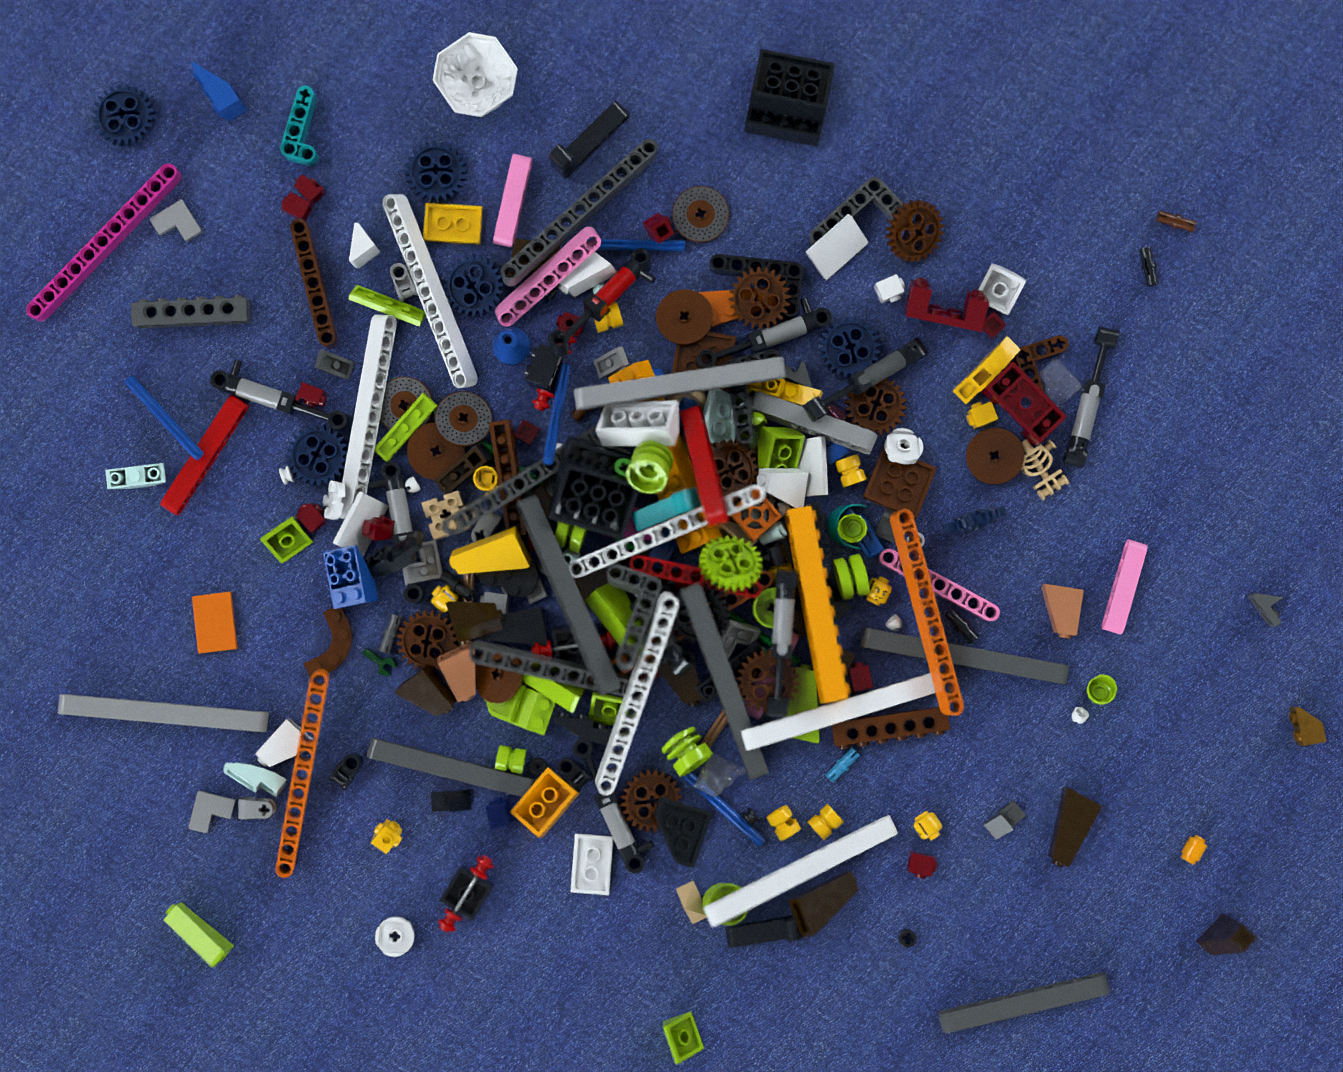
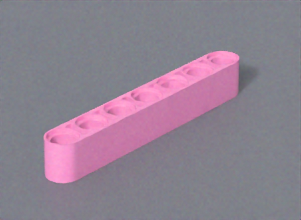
[495,227,601,327]
[878,549,1000,621]

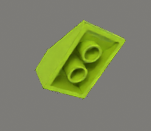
[757,427,805,473]
[491,687,556,735]

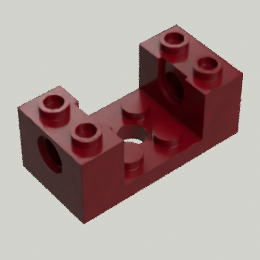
[904,277,989,332]
[981,362,1067,446]

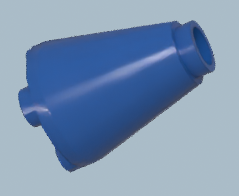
[493,327,530,365]

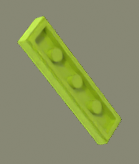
[349,285,426,327]
[374,393,438,462]

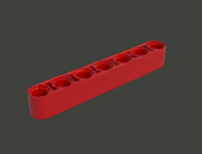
[160,395,249,516]
[680,405,729,527]
[630,554,762,598]

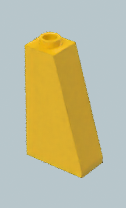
[449,526,531,574]

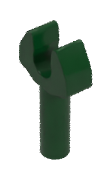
[362,648,397,676]

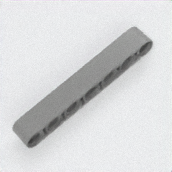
[752,391,877,454]

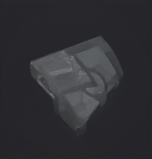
[1040,359,1083,408]
[694,753,746,797]

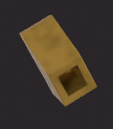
[1289,707,1327,746]

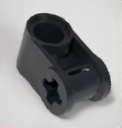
[328,753,363,791]
[558,757,593,793]

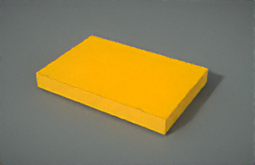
[423,203,483,245]

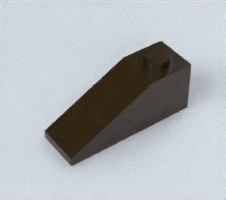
[434,443,494,495]

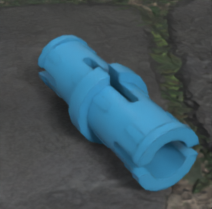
[825,747,860,783]

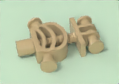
[1020,439,1069,501]

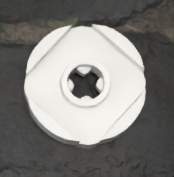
[884,428,923,464]
[322,481,345,520]
[375,916,415,957]

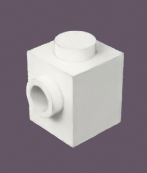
[874,274,905,304]

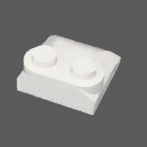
[978,263,1026,315]

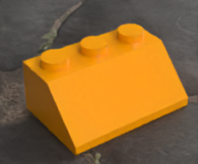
[510,767,580,838]

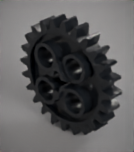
[668,583,731,644]

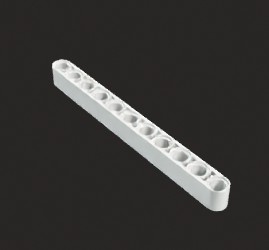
[383,194,478,388]
[339,314,397,519]
[568,485,766,578]
[595,592,679,795]
[741,673,936,750]
[703,815,898,927]

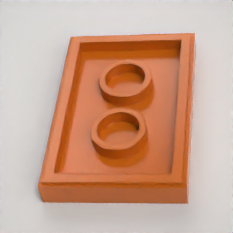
[192,592,238,654]

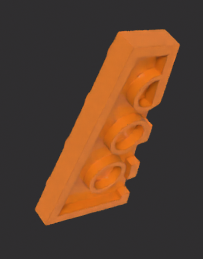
[698,287,777,328]

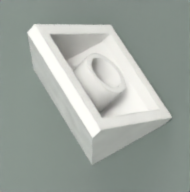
[349,223,381,268]

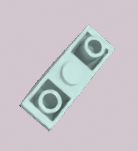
[105,463,166,489]

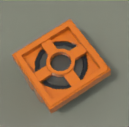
[730,488,782,542]

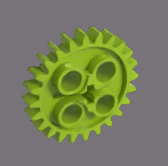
[699,535,763,591]

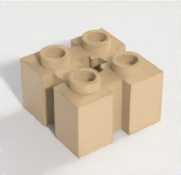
[421,491,472,540]

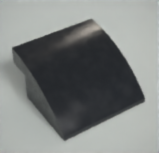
[744,49,835,147]
[548,436,639,539]

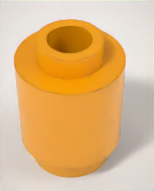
[1181,835,1207,865]

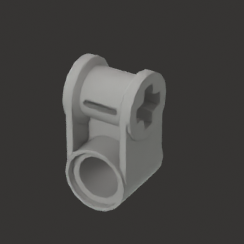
[390,263,418,302]
[471,508,502,542]
[238,797,277,819]

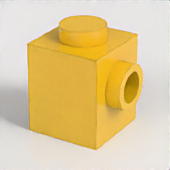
[966,402,998,429]

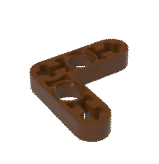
[1014,335,1069,392]

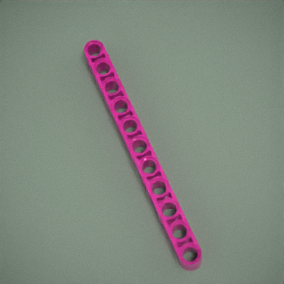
[26,164,182,321]

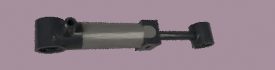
[802,337,928,423]
[604,549,697,676]

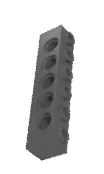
[131,295,251,329]

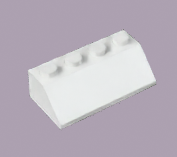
[596,401,679,446]

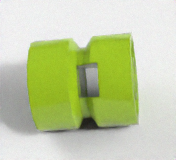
[495,745,527,774]

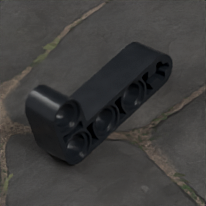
[725,915,804,948]

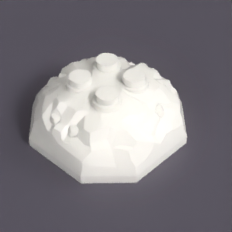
[433,32,518,117]

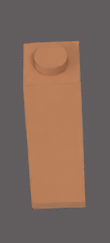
[1041,584,1084,639]
[437,641,476,703]

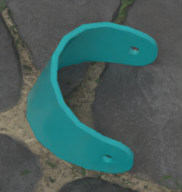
[827,504,869,550]

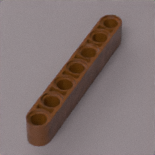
[290,219,338,349]

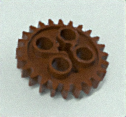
[885,199,945,263]
[729,267,792,329]
[845,378,907,436]
[711,439,759,502]
[396,609,459,670]
[736,649,799,713]
[620,769,683,832]

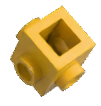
[371,819,402,854]

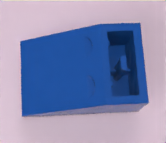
[190,62,248,122]
[323,545,378,609]

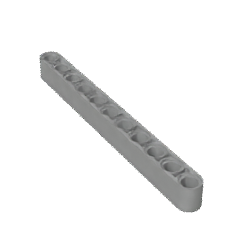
[574,357,787,410]
[58,694,269,732]

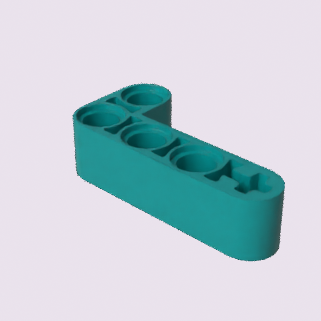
[280,86,319,166]
[631,487,702,532]

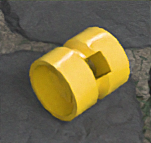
[594,302,624,333]
[834,454,867,488]
[473,466,499,491]
[808,804,844,840]
[766,805,801,841]

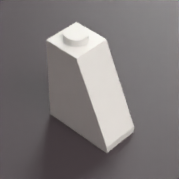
[558,252,617,297]
[757,468,808,508]
[256,718,313,767]

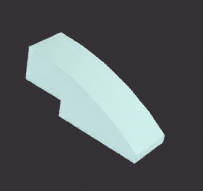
[224,763,286,797]

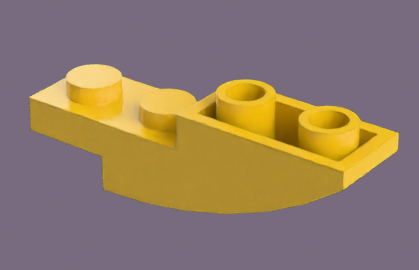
[952,336,1021,404]
[750,379,823,406]

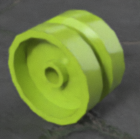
[555,521,588,553]
[832,554,870,600]

